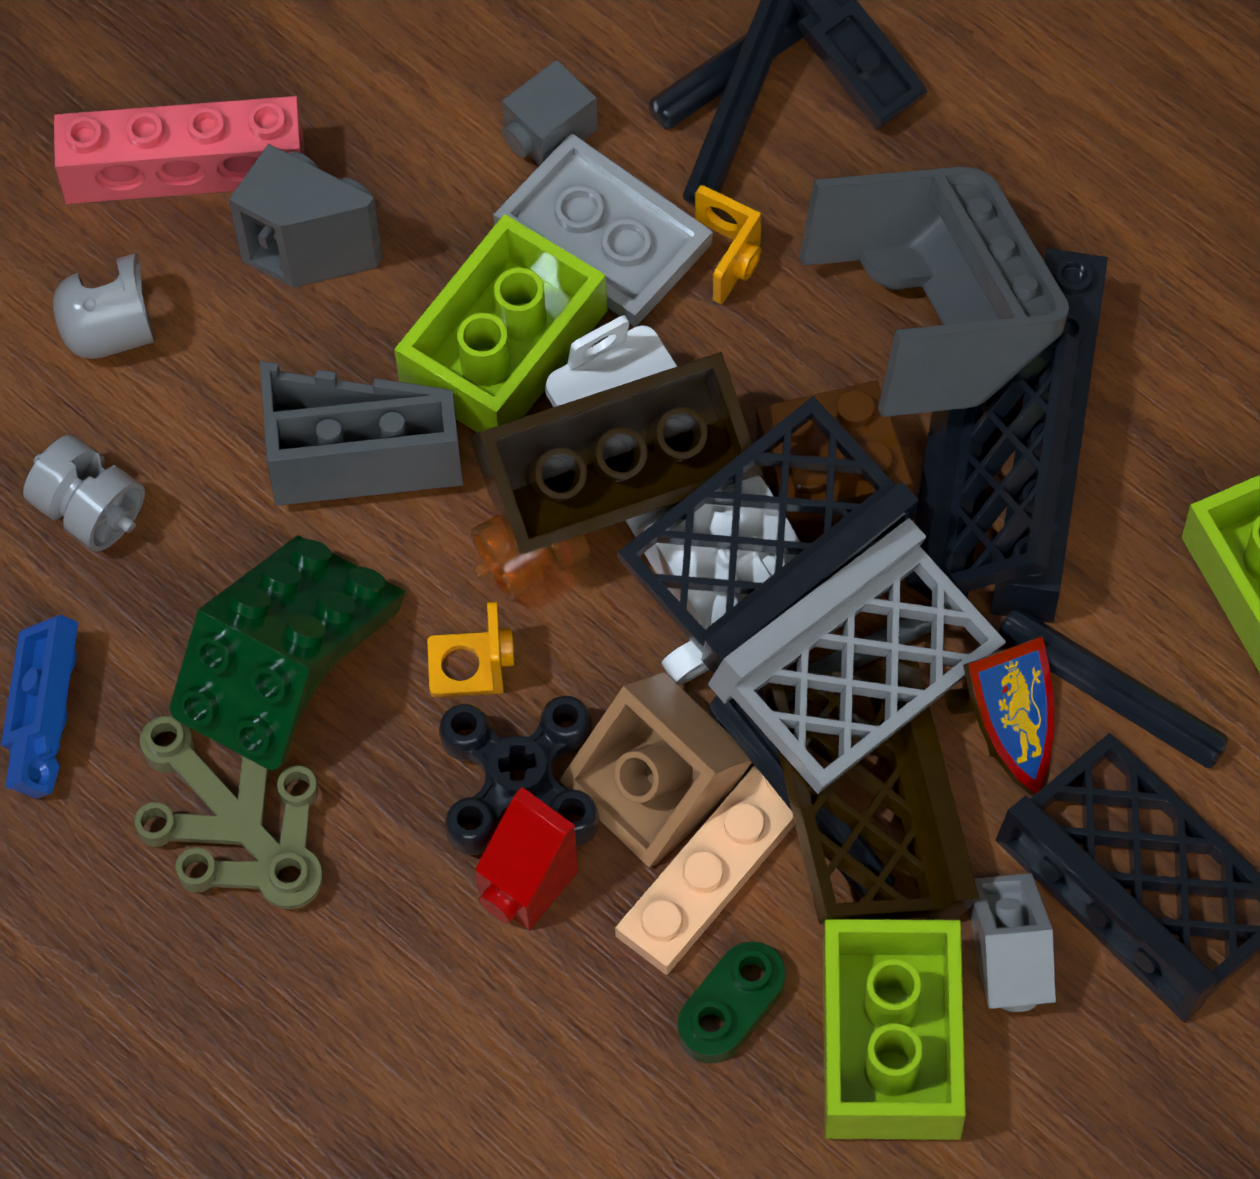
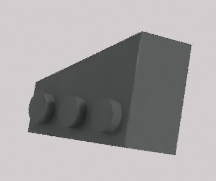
[260,361,463,506]

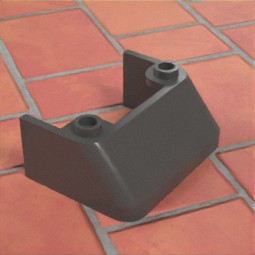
[799,167,1069,417]

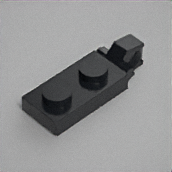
[794,0,928,131]

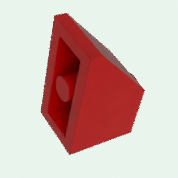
[475,787,578,931]

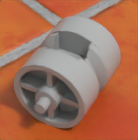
[23,434,145,552]

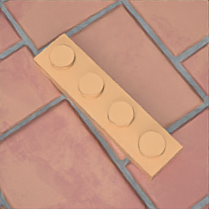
[615,765,795,975]

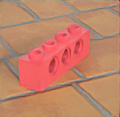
[54,96,305,204]

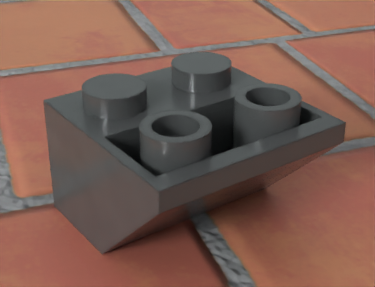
[228,144,383,288]

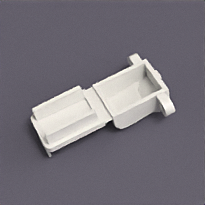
[545,315,800,685]

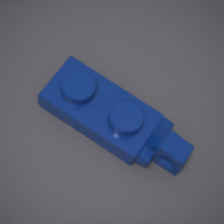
[1,614,79,799]

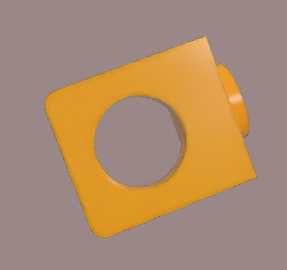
[695,185,761,305]
[427,602,514,698]

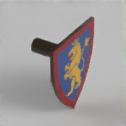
[946,636,1054,797]

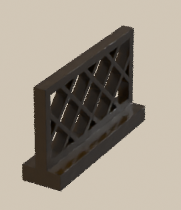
[762,659,980,924]

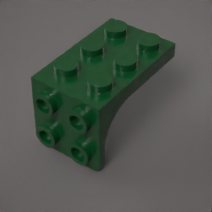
[170,535,406,770]

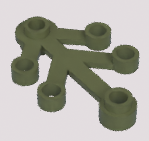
[134,716,323,909]

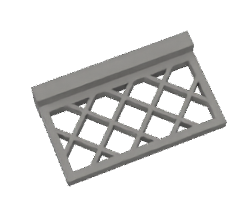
[708,518,1006,794]

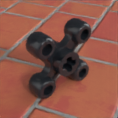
[439,695,599,855]

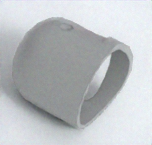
[53,253,155,359]

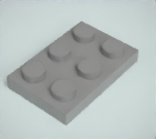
[493,133,713,327]

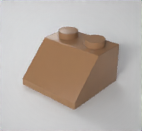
[559,672,752,868]

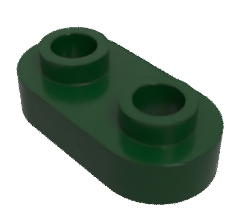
[678,941,785,1064]

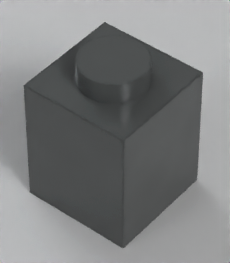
[502,60,598,166]

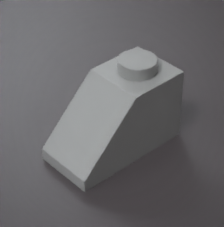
[970,873,1056,1012]

